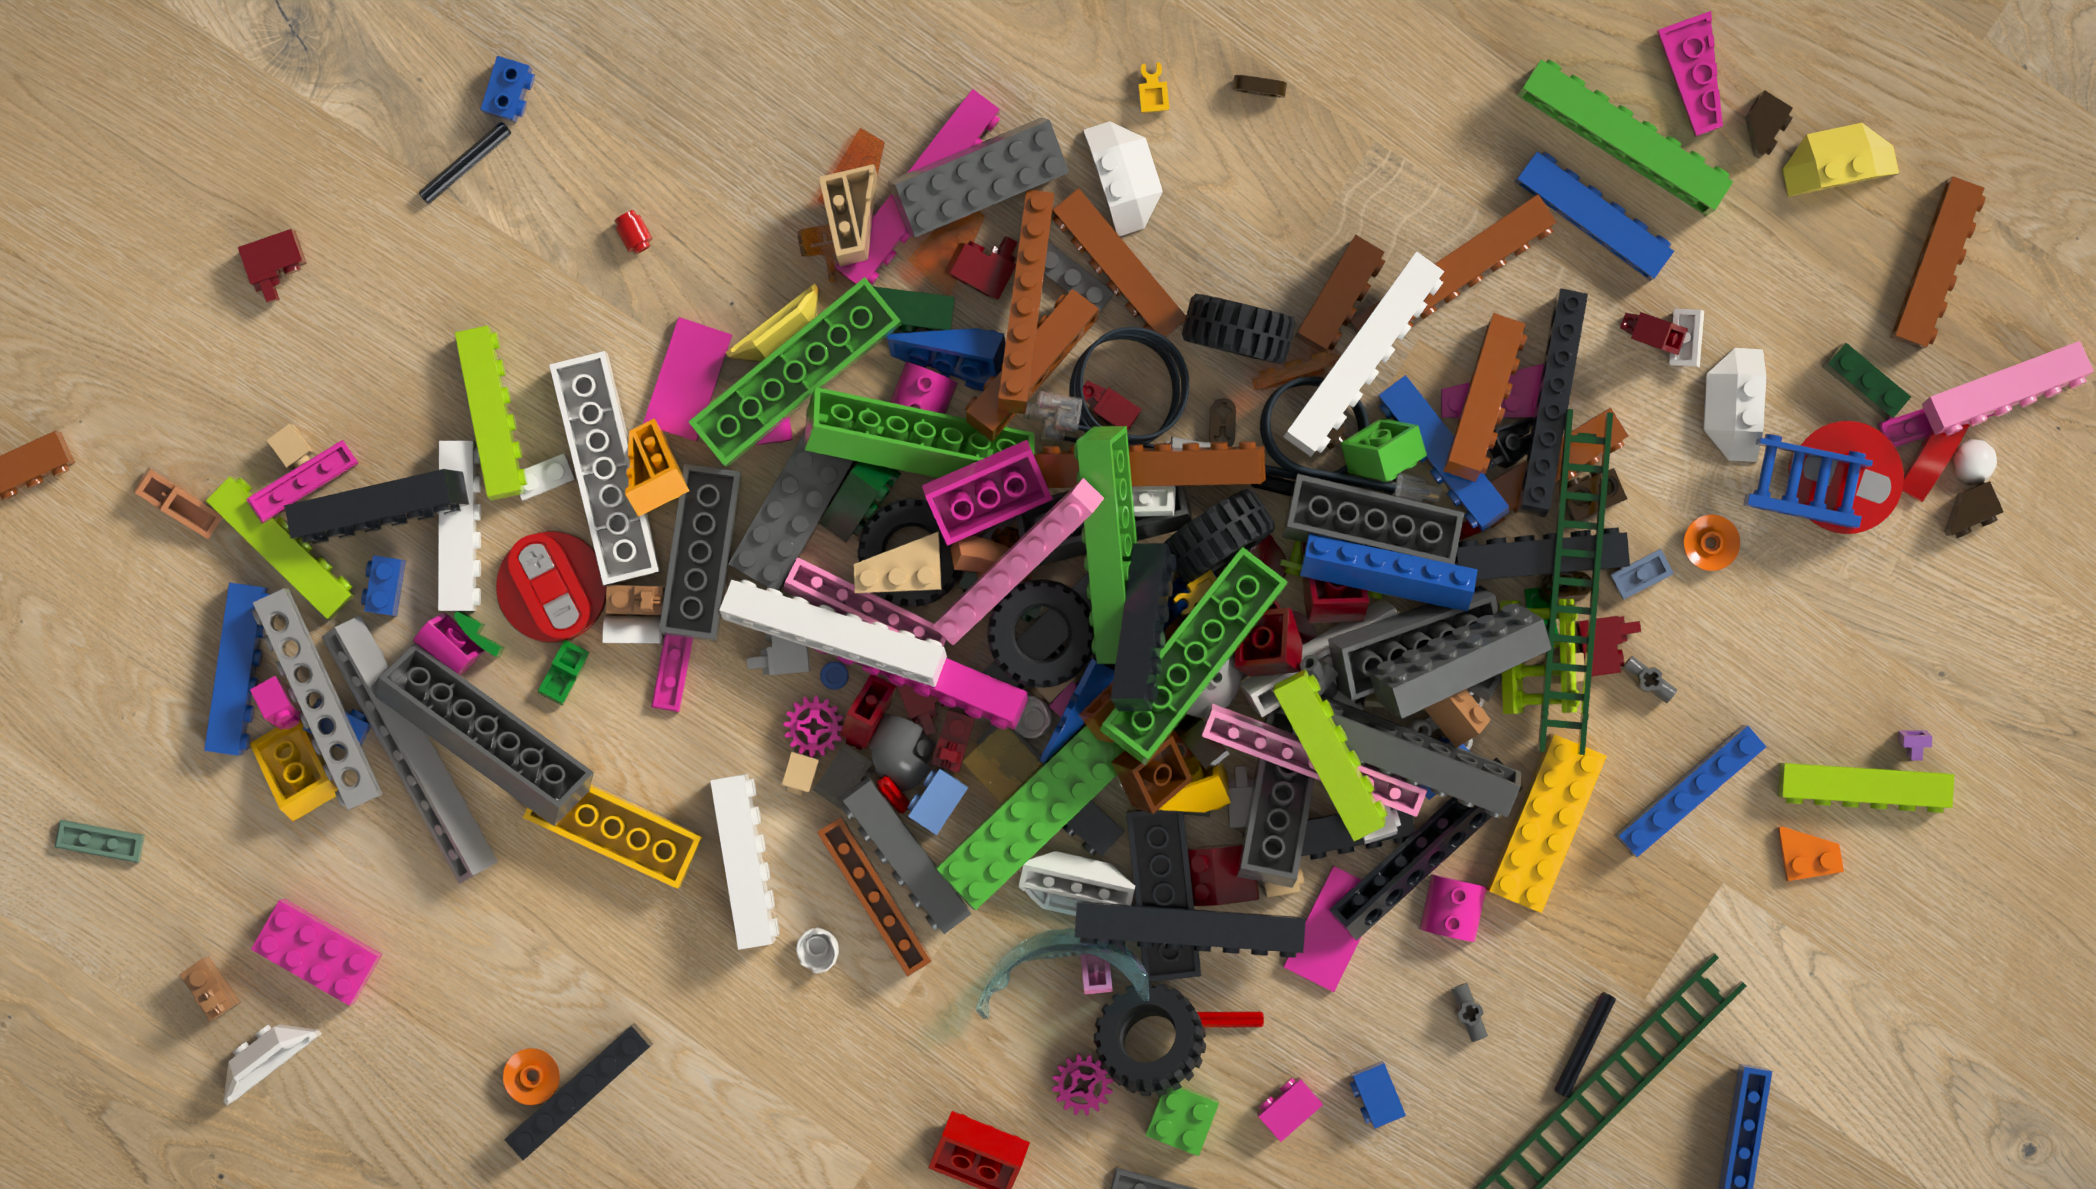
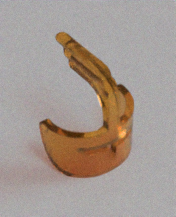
[798,224,837,284]

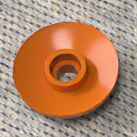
[1683,514,1740,571]
[503,1048,560,1105]

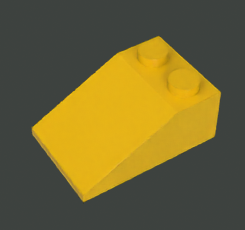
[250,719,338,821]
[1159,754,1231,813]

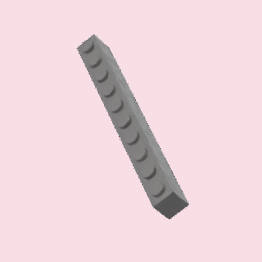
[322,615,498,884]

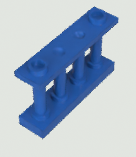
[1743,434,1873,528]

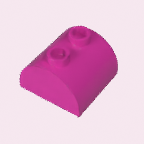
[890,362,958,414]
[413,612,485,676]
[1419,874,1487,942]

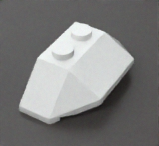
[1083,121,1163,237]
[1703,348,1766,462]
[1019,851,1135,916]
[223,1024,321,1105]

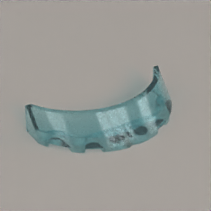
[975,928,1149,1019]

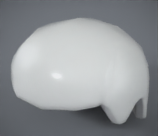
[1953,439,1997,485]
[1015,696,1052,739]
[796,928,839,974]

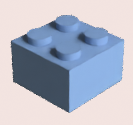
[907,768,969,835]

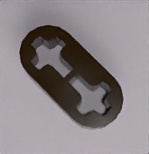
[1232,75,1287,98]
[1209,398,1236,447]
[1538,572,1592,602]

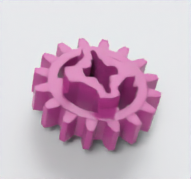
[783,696,844,757]
[1052,1053,1113,1116]

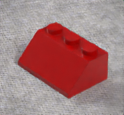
[928,1111,1030,1189]

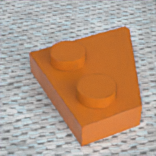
[1777,826,1844,881]

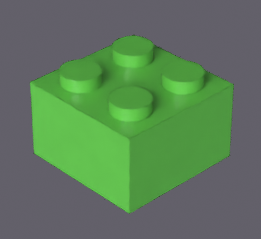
[1340,418,1427,482]
[1145,1086,1219,1156]

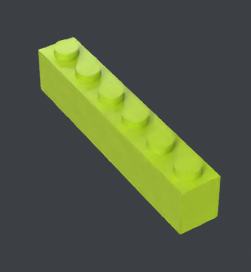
[455,325,528,501]
[206,476,355,619]
[1273,669,1388,841]
[1778,763,1955,813]

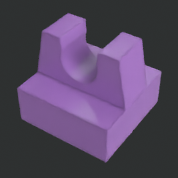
[1898,730,1932,761]

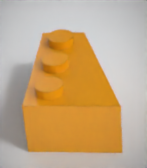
[625,418,689,517]

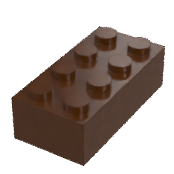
[1294,234,1386,354]

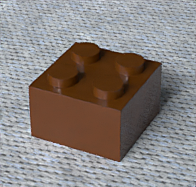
[1111,735,1193,814]

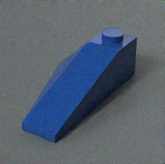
[887,328,1006,391]
[1039,659,1115,763]

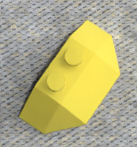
[1782,123,1899,197]
[725,283,820,363]

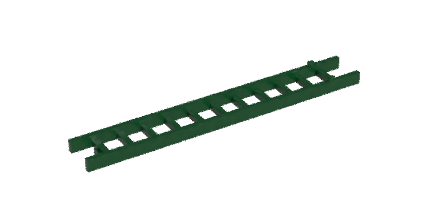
[1538,409,1613,755]
[1475,953,1747,1189]

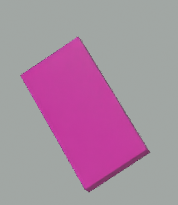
[643,317,733,442]
[1283,866,1362,992]

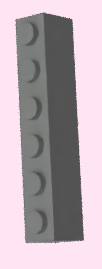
[841,776,971,934]

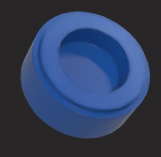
[820,662,849,690]

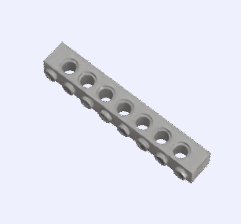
[252,588,383,810]

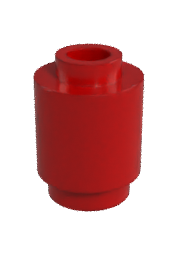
[614,210,653,254]

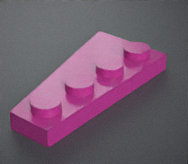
[1657,11,1723,137]
[1441,364,1543,418]

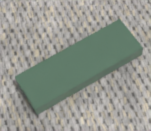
[55,819,145,863]

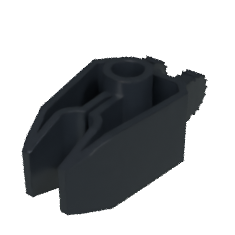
[1487,417,1534,470]

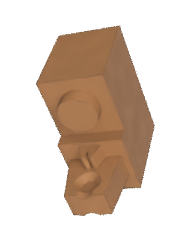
[606,585,665,615]
[179,956,241,1022]

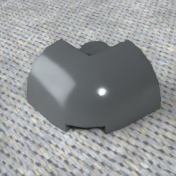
[869,714,937,792]

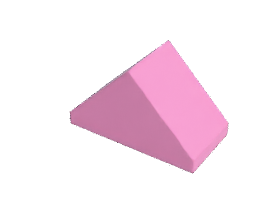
[1080,945,1113,995]

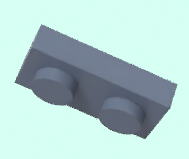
[1610,549,1674,600]

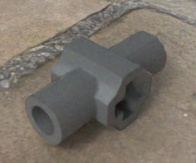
[1300,655,1338,699]
[1621,656,1677,703]
[1451,983,1488,1042]

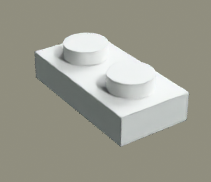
[1669,309,1704,367]
[520,454,575,501]
[1132,486,1176,516]

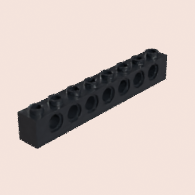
[1517,288,1588,518]
[1329,757,1523,941]

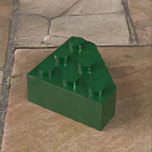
[819,462,905,543]

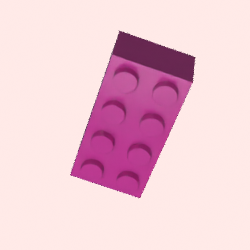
[922,440,1053,546]
[251,898,383,1006]

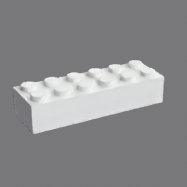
[710,774,780,950]

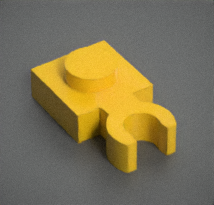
[1138,62,1169,113]
[1172,570,1217,616]

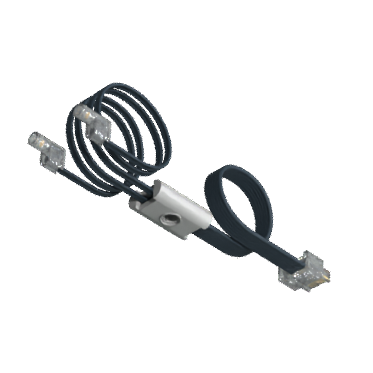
[1023,327,1442,505]

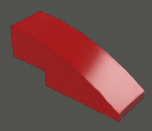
[1902,423,1970,502]

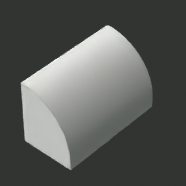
[603,615,662,644]

